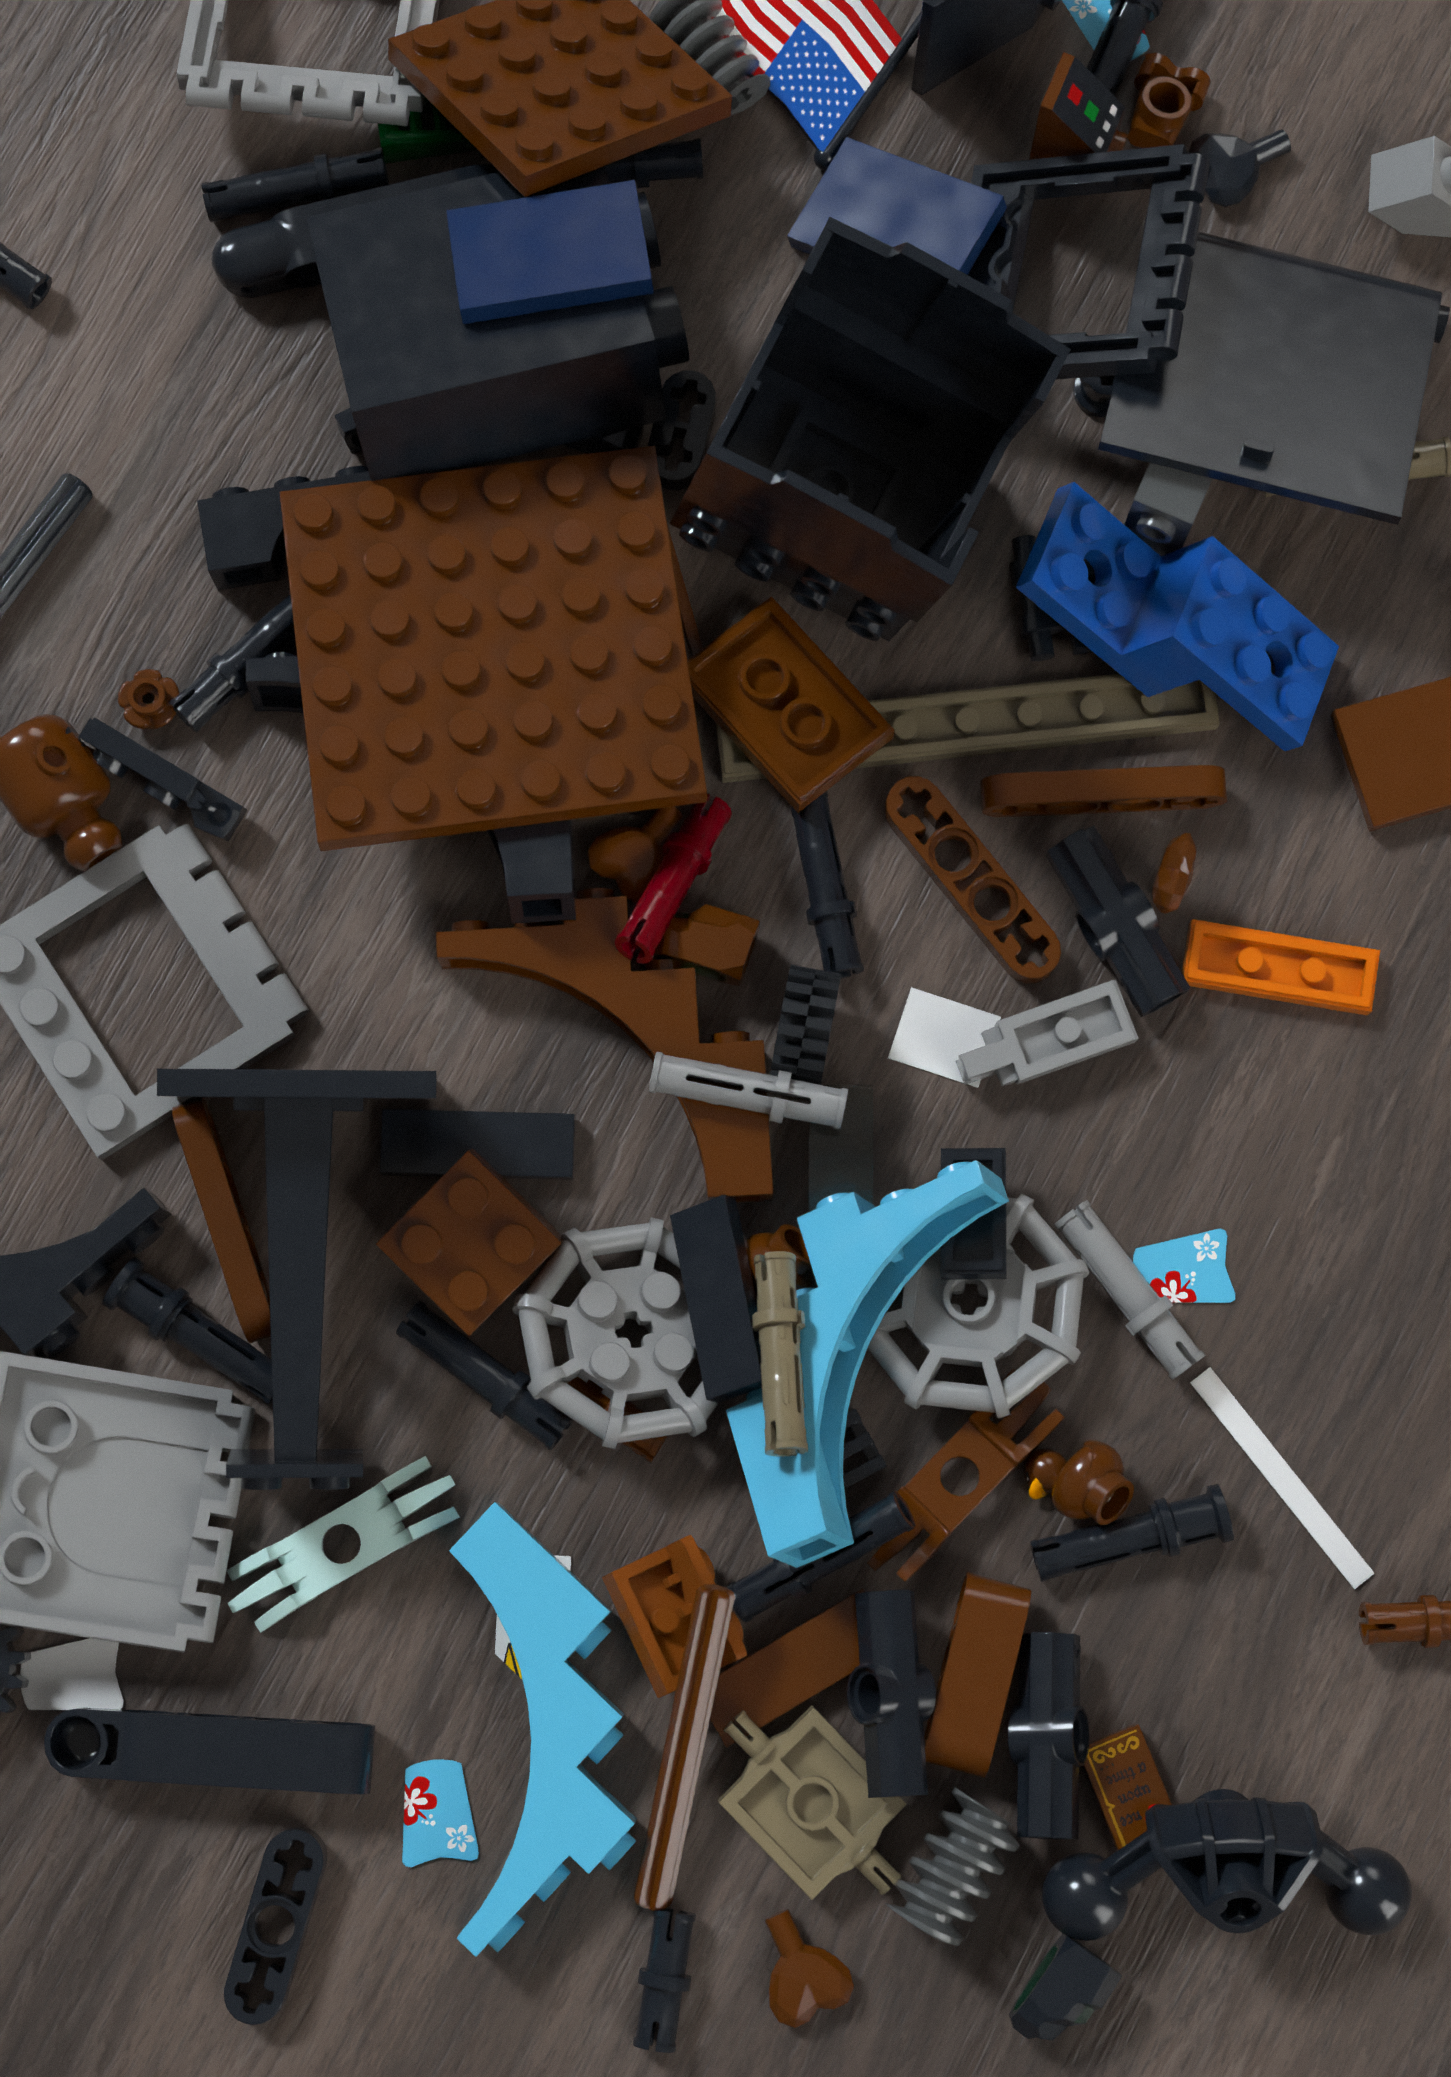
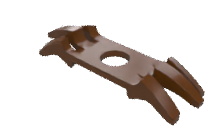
[867,1368,1065,1582]

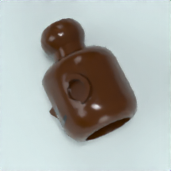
[0,714,122,871]

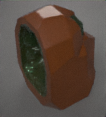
[653,904,760,986]

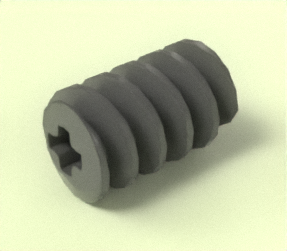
[649,0,770,117]
[885,1787,1020,1946]

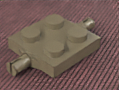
[718,1705,907,1900]

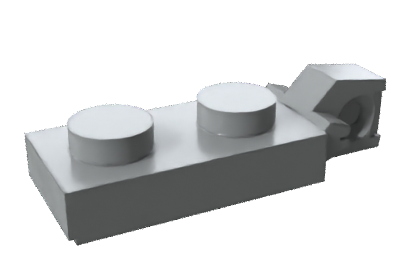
[956,979,1139,1087]

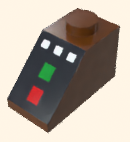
[1029,52,1129,160]

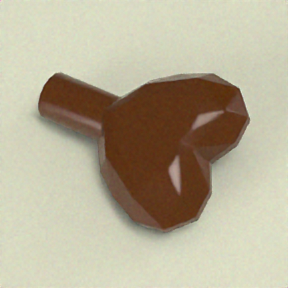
[1152,833,1197,914]
[765,1909,854,2028]

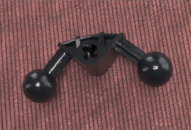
[1042,1789,1412,1941]

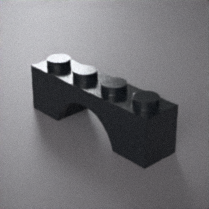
[197,466,371,591]

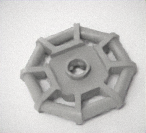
[867,1194,1089,1418]
[512,1217,718,1449]

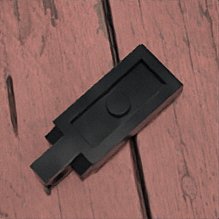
[79,717,247,842]

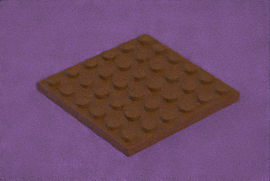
[279,446,707,851]

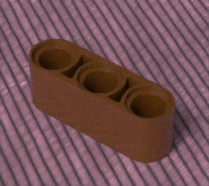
[924,1572,1031,1778]

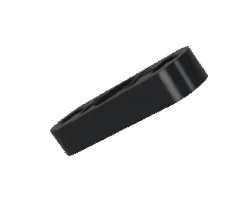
[224,1827,327,2025]

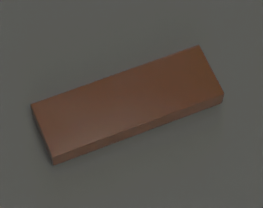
[710,1588,865,1748]

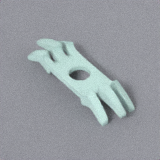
[227,1456,460,1633]

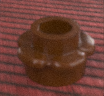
[118,669,180,729]

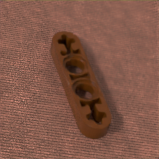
[980,765,1227,817]
[885,776,1061,984]
[172,1097,271,1343]

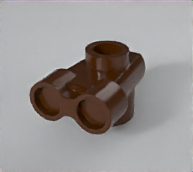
[1128,53,1211,148]

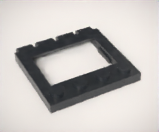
[968,144,1210,379]

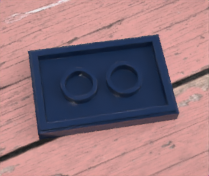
[787,137,1007,275]
[446,180,654,324]

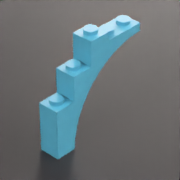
[726,1160,1009,1568]
[449,1502,637,1957]

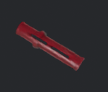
[614,794,732,964]

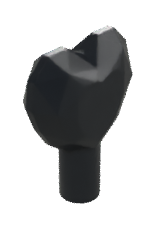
[1188,129,1291,207]

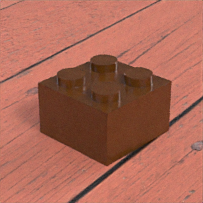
[376,1148,563,1336]

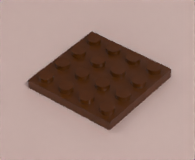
[388,0,732,197]

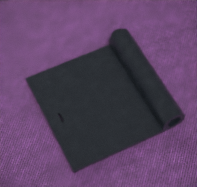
[1098,232,1450,525]

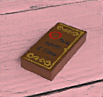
[1083,1723,1172,1851]

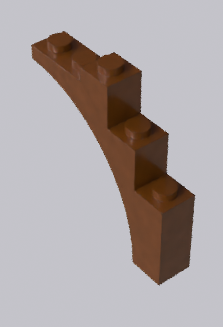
[436,888,773,1203]

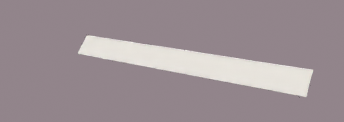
[1190,1367,1374,1589]

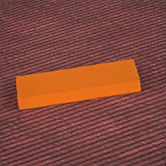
[1182,919,1380,1015]

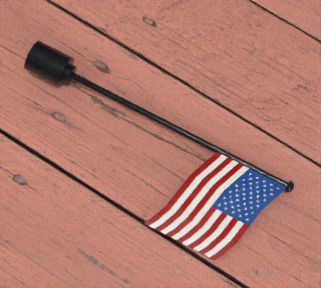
[717,0,921,171]

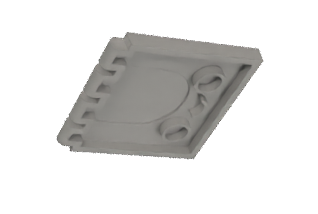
[0,1351,256,1653]

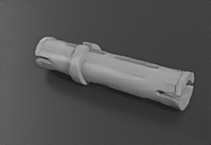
[649,1052,848,1129]
[1054,1200,1206,1380]

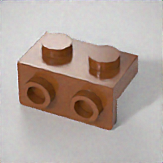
[602,1535,747,1698]

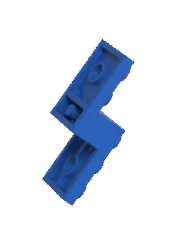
[1016,482,1339,751]

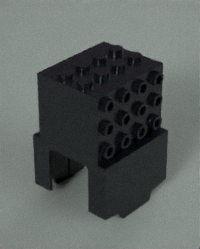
[670,217,1071,642]

